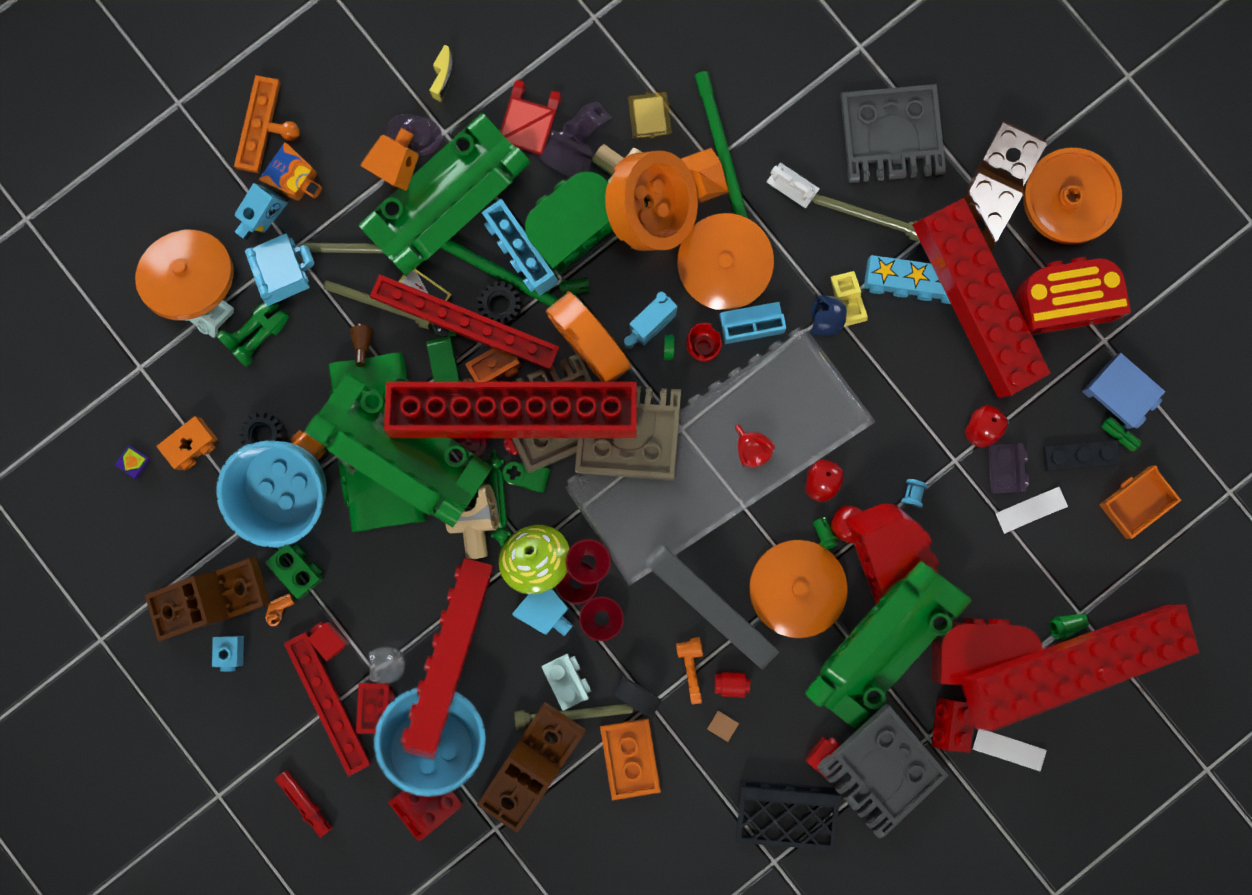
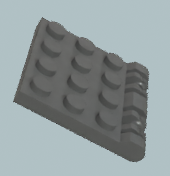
[840,84,946,183]
[817,704,949,838]

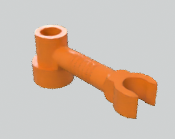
[676,637,703,705]

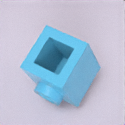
[212,636,244,672]

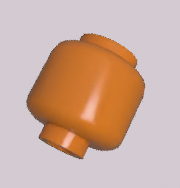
[290,430,326,461]

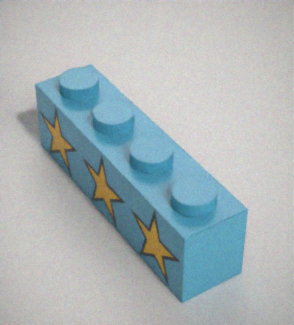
[864,255,951,304]

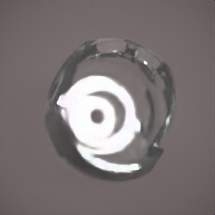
[369,647,405,684]

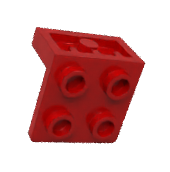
[388,790,462,841]

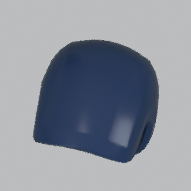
[809,295,847,336]

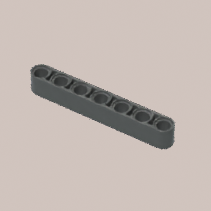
[644,543,780,670]

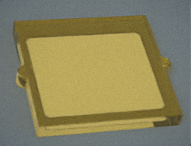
[628,92,672,138]

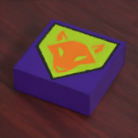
[115,445,151,479]

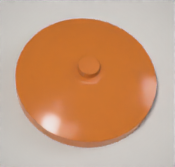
[1023,148,1122,245]
[677,213,774,310]
[135,230,234,320]
[749,540,847,638]

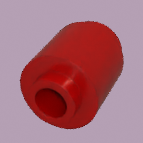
[714,672,750,698]

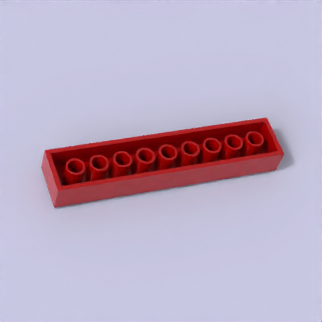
[384,382,637,438]
[961,605,1199,731]

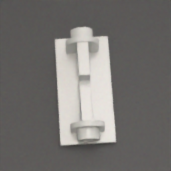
[767,163,819,209]

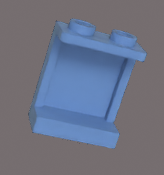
[1082,353,1165,430]

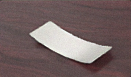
[996,487,1068,534]
[973,729,1047,771]

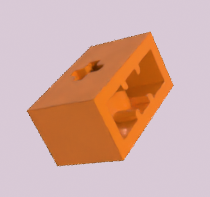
[156,416,219,471]

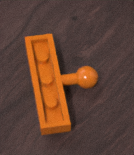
[234,75,300,174]

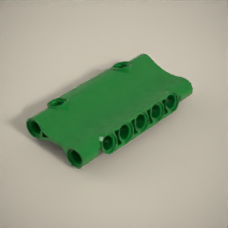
[358,113,530,277]
[329,353,427,532]
[305,372,493,528]
[805,561,972,729]

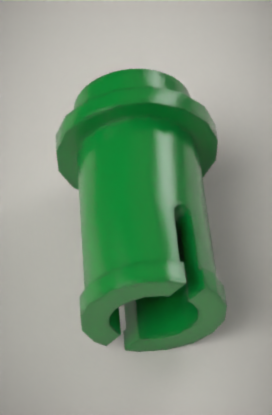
[559,277,590,297]
[812,517,838,550]

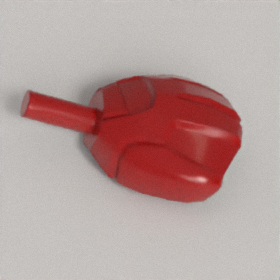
[735,424,775,468]

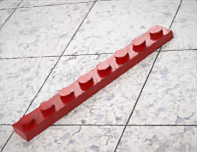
[370,274,559,371]

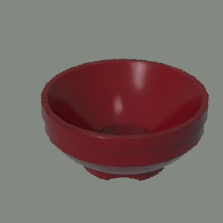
[566,539,611,584]
[555,560,599,604]
[579,596,624,641]

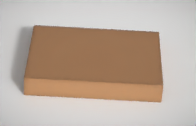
[707,711,739,742]

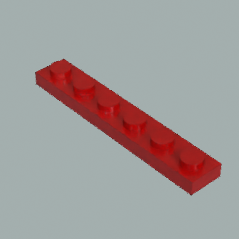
[284,632,372,776]

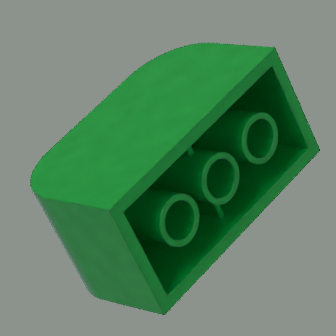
[525,172,613,277]

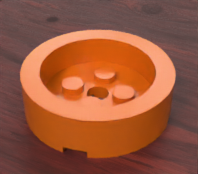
[605,151,698,251]
[545,292,631,382]

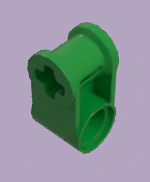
[503,462,551,493]

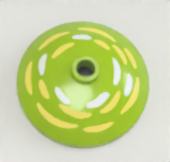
[499,525,570,594]

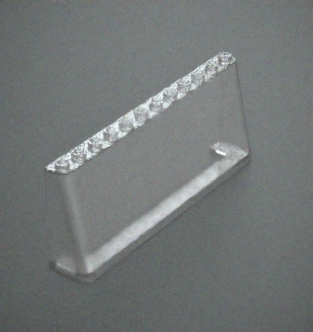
[565,327,876,586]

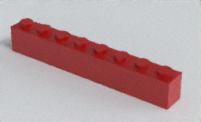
[401,558,493,760]

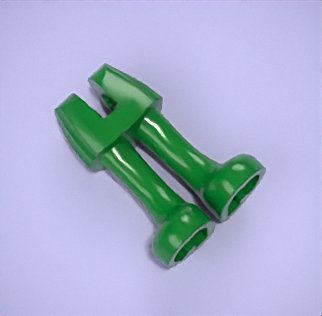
[216,302,289,367]

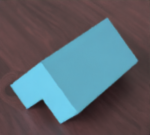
[719,302,787,344]

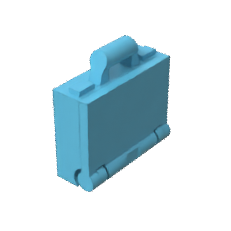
[245,233,314,306]
[624,292,677,349]

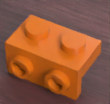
[465,348,521,382]

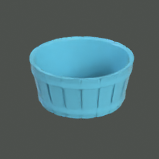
[216,441,327,547]
[374,688,485,796]

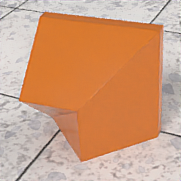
[681,148,728,203]

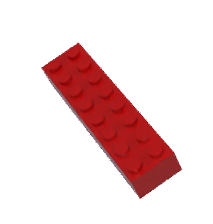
[912,198,1051,398]

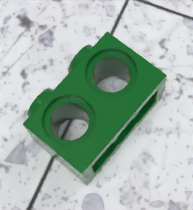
[265,543,324,599]

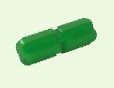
[1102,417,1142,452]

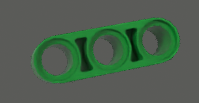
[426,336,461,382]

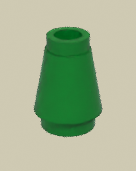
[1049,613,1089,640]

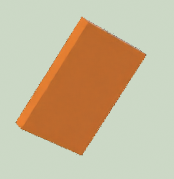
[600,718,661,801]

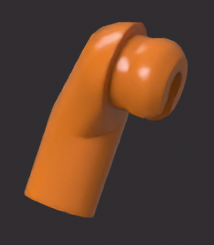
[265,593,295,627]

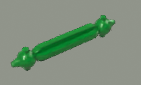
[486,450,511,547]

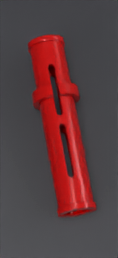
[275,770,333,838]

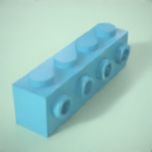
[481,199,559,296]

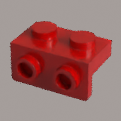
[356,683,394,734]
[932,698,974,753]

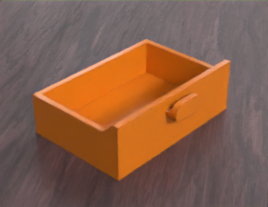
[1099,465,1182,539]

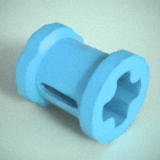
[901,479,928,508]

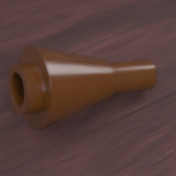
[350,323,374,367]

